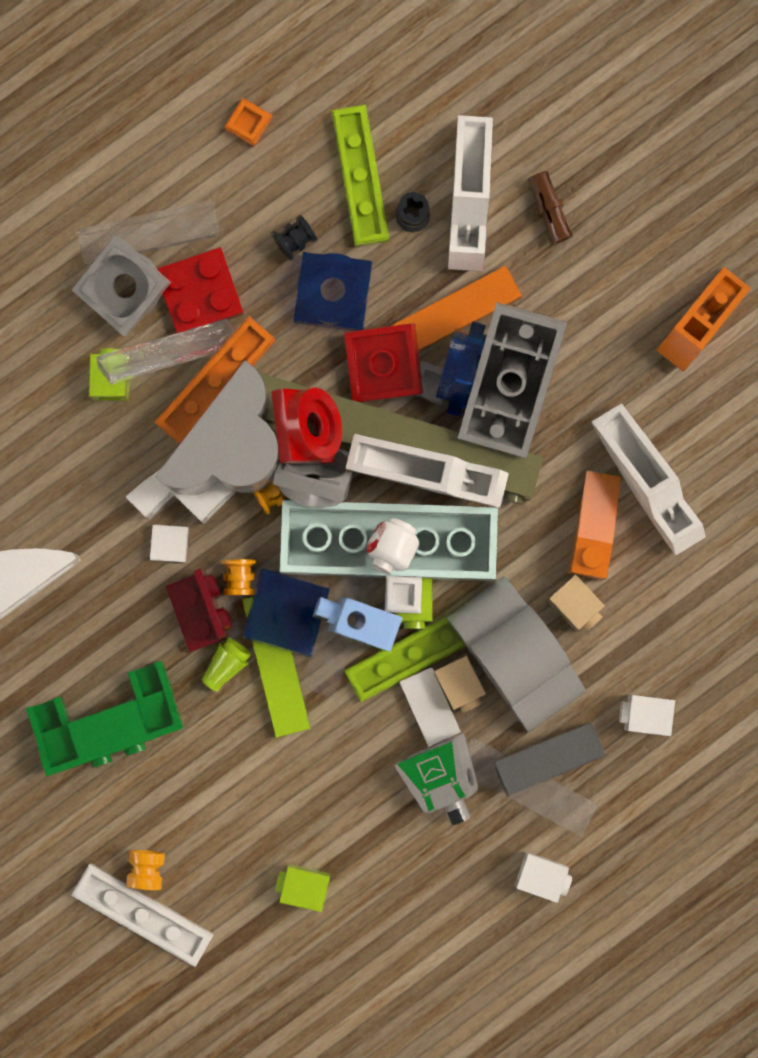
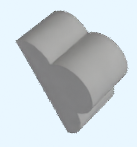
[458,302,567,458]
[155,361,280,496]
[446,576,586,733]

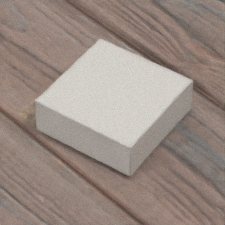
[150,525,189,563]
[385,576,422,614]

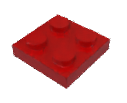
[157,247,244,337]
[344,323,424,402]

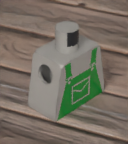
[395,733,478,826]

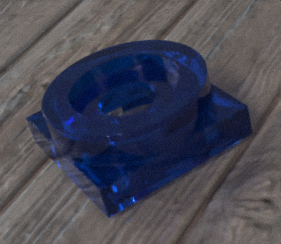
[294,252,372,331]
[436,321,487,417]

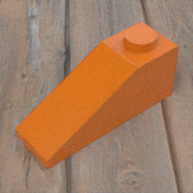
[656,267,751,372]
[568,471,621,581]

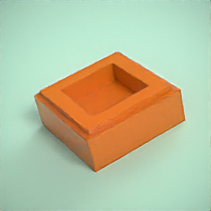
[225,97,273,147]

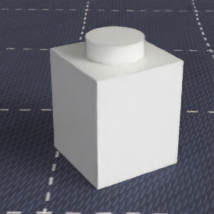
[619,695,675,736]
[514,852,572,903]

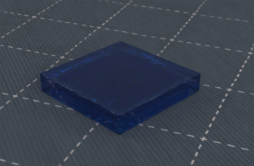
[242,568,330,658]

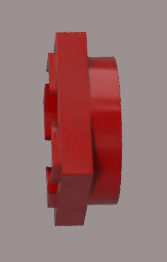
[271,387,342,464]

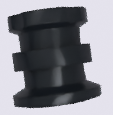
[396,192,430,232]
[271,215,318,261]

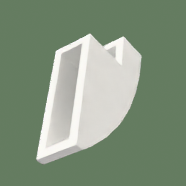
[448,115,493,271]
[592,403,706,555]
[345,434,509,508]
[126,469,236,524]
[0,548,82,620]

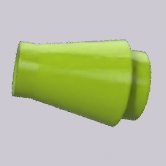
[201,638,251,692]

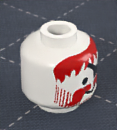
[366,518,419,575]

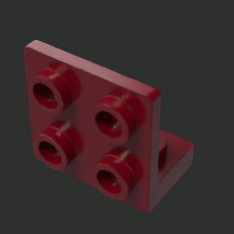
[166,568,233,653]

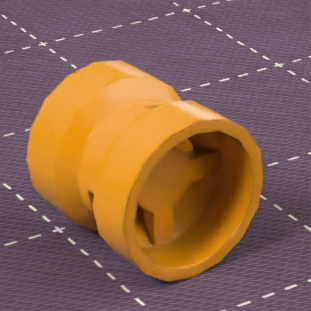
[126,850,165,890]

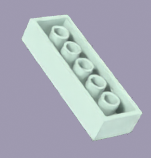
[280,500,498,581]

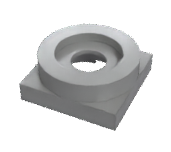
[72,236,171,336]
[273,449,355,508]

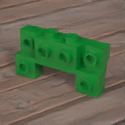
[26,661,185,777]

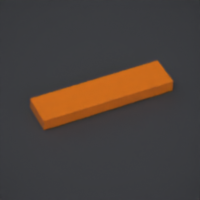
[391,265,522,352]
[154,316,276,445]

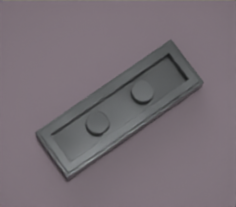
[493,723,606,797]

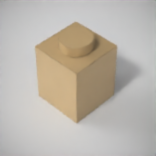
[547,574,605,631]
[434,656,486,713]

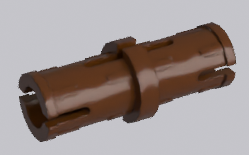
[527,171,573,244]

